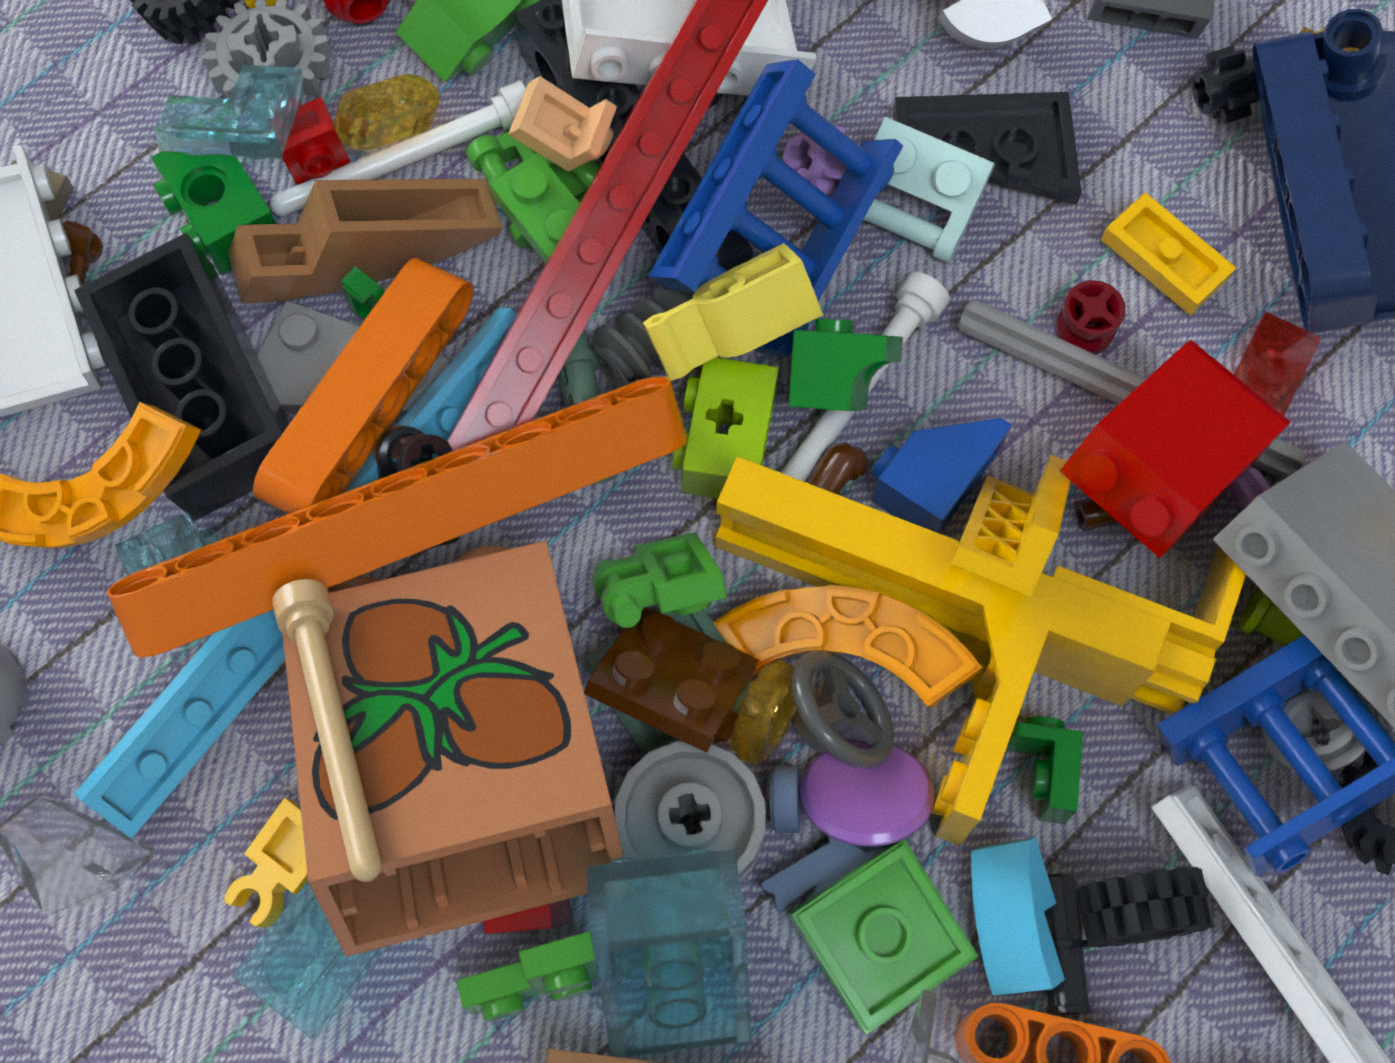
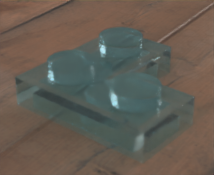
[155,64,305,160]

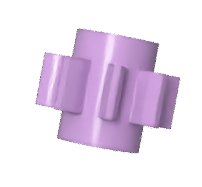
[783,126,847,197]

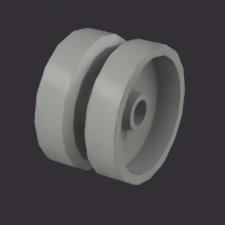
[614,741,765,906]

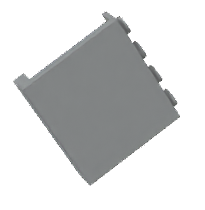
[1213,441,1395,729]

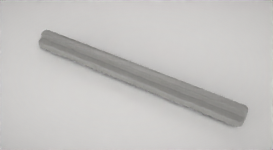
[958,300,1305,480]

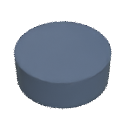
[770,765,801,834]

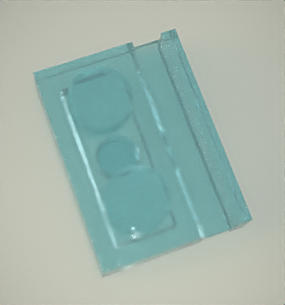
[232,881,387,1041]

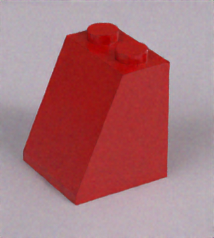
[1060,340,1291,558]

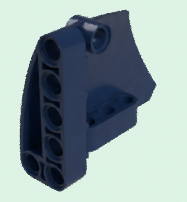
[1252,9,1395,335]

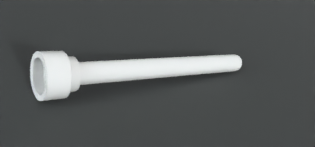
[269,80,526,217]
[781,272,950,482]

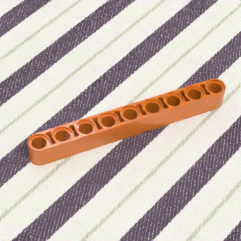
[106,376,688,658]

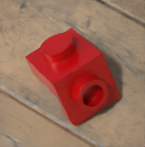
[267,97,351,185]

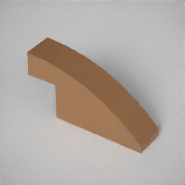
[228,179,502,304]

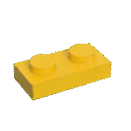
[1101,192,1236,316]

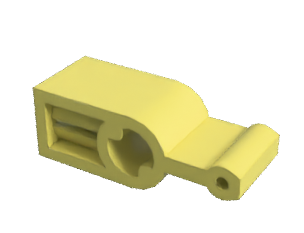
[643,243,823,381]

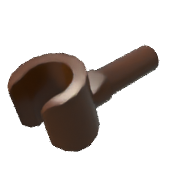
[63,221,103,286]

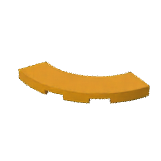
[0,402,201,549]
[712,585,986,707]

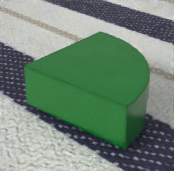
[341,266,385,320]

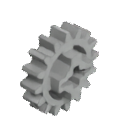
[202,0,333,116]

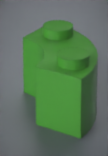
[396,0,541,82]

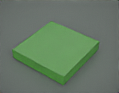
[787,839,979,1035]

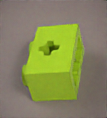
[672,357,779,499]

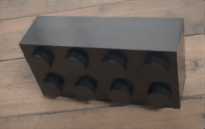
[74,233,289,521]

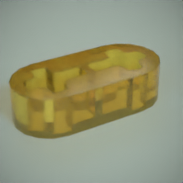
[334,74,439,150]

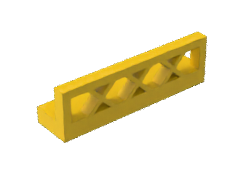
[951,455,1071,597]

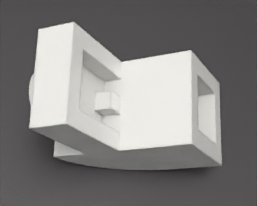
[937,0,1052,49]

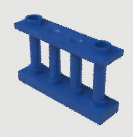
[648,59,903,357]
[1157,635,1395,877]

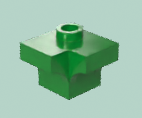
[789,318,903,411]

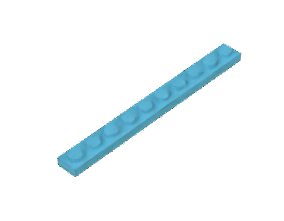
[74,307,517,839]

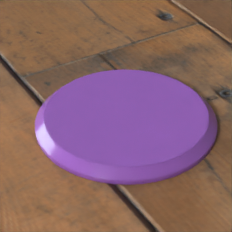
[800,740,935,846]

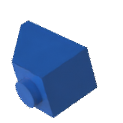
[871,418,1012,534]

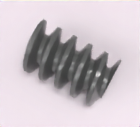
[594,285,701,389]

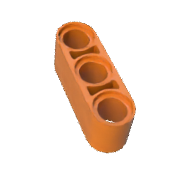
[955,1003,1171,1063]

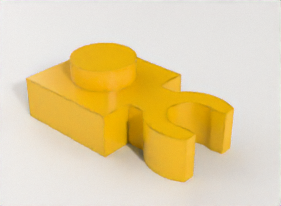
[224,797,310,928]

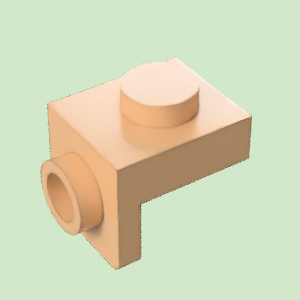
[508,76,617,172]

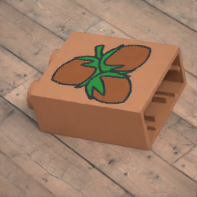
[282,541,630,957]

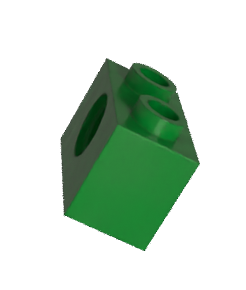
[151,124,276,275]

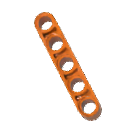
[253,258,473,514]

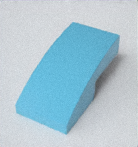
[971,837,1065,996]

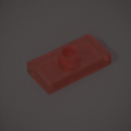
[1233,311,1321,416]

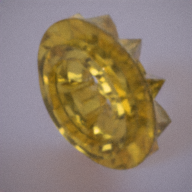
[732,660,796,765]

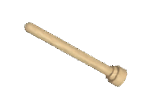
[272,579,382,882]

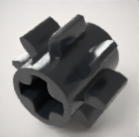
[1192,46,1259,124]

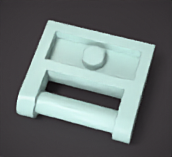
[863,117,995,263]

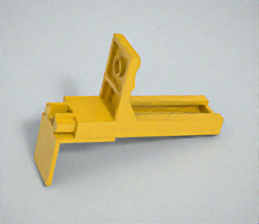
[715,456,1256,846]

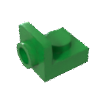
[1006,716,1083,824]

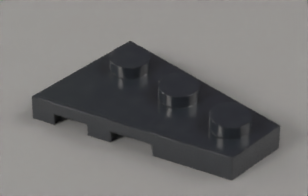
[893,92,1082,205]

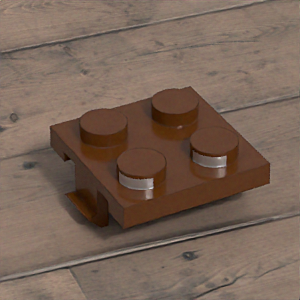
[584,607,759,753]

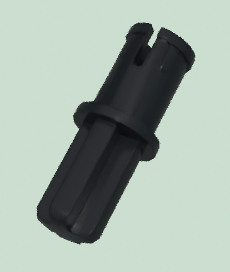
[1044,873,1091,1015]

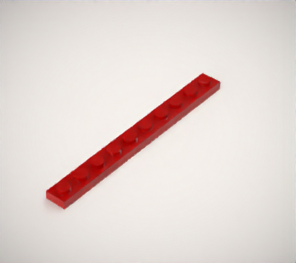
[446,0,768,451]

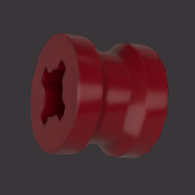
[1055,280,1125,355]

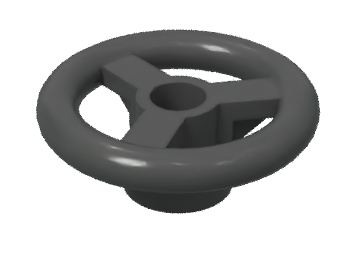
[791,650,894,769]

